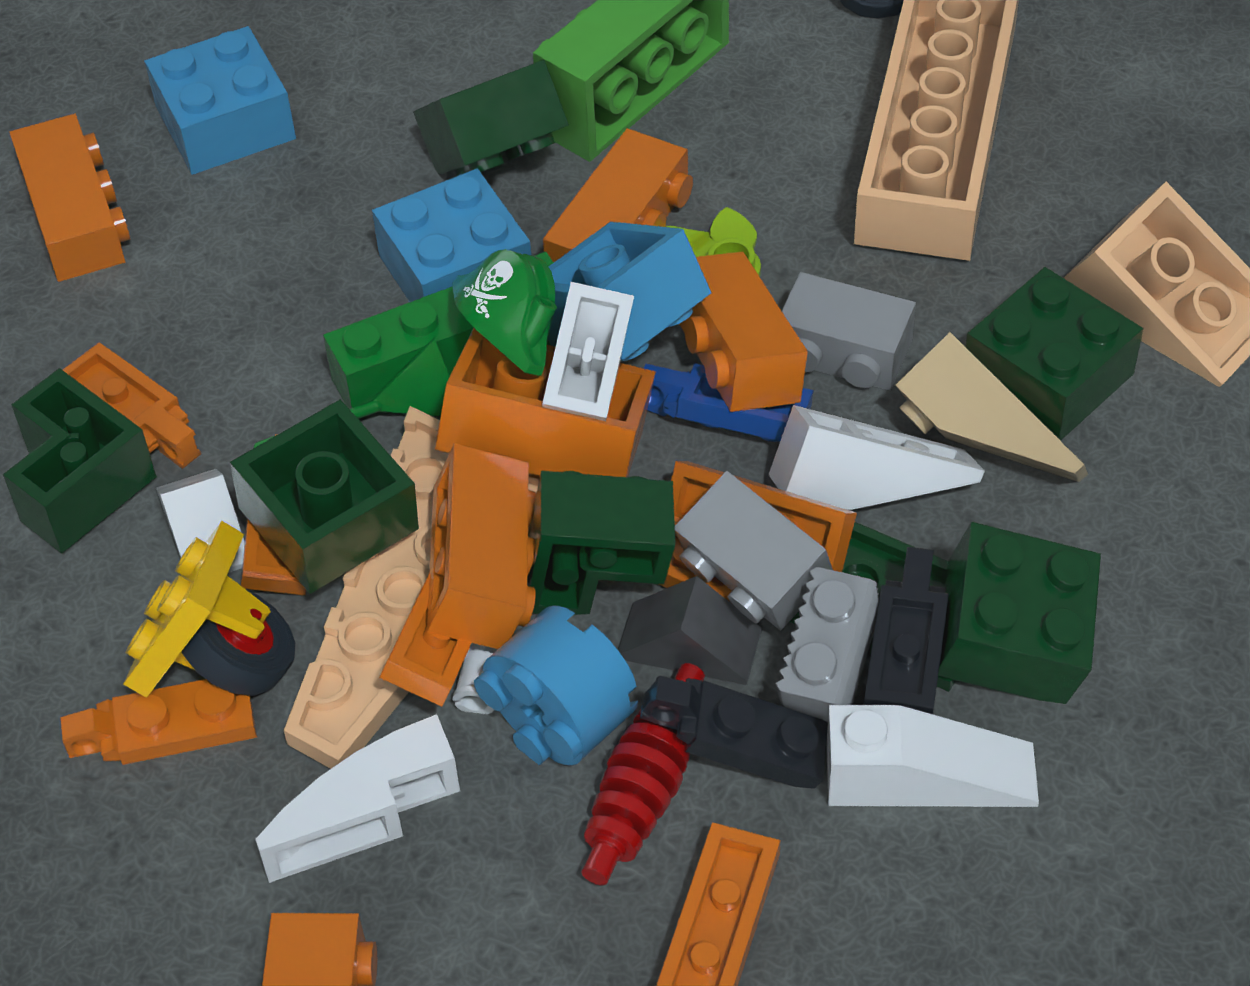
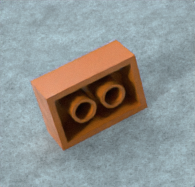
[435,328,656,479]

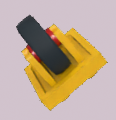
[123,520,296,698]

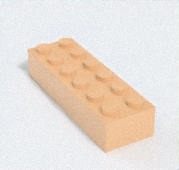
[854,0,1019,261]

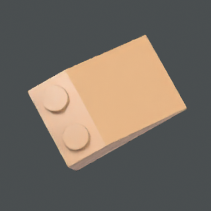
[1064,181,1250,387]

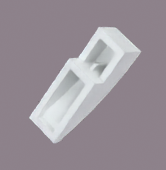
[256,714,460,883]

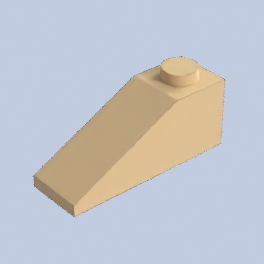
[896,332,1088,482]

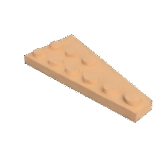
[284,406,539,769]

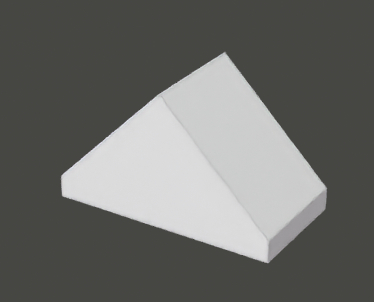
[542,282,634,421]
[156,469,245,573]

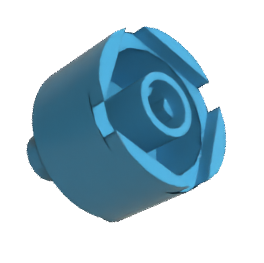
[474,606,638,765]

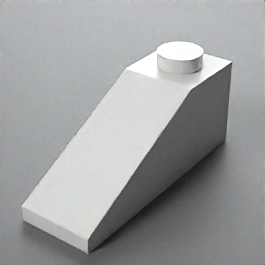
[769,405,985,510]
[826,705,1039,807]

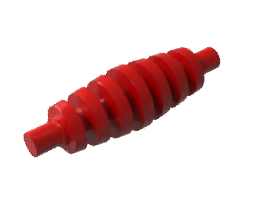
[581,663,705,886]

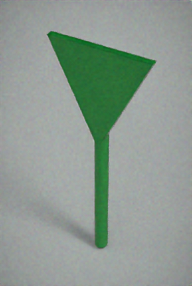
[253,337,450,448]

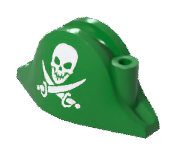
[452,249,557,376]

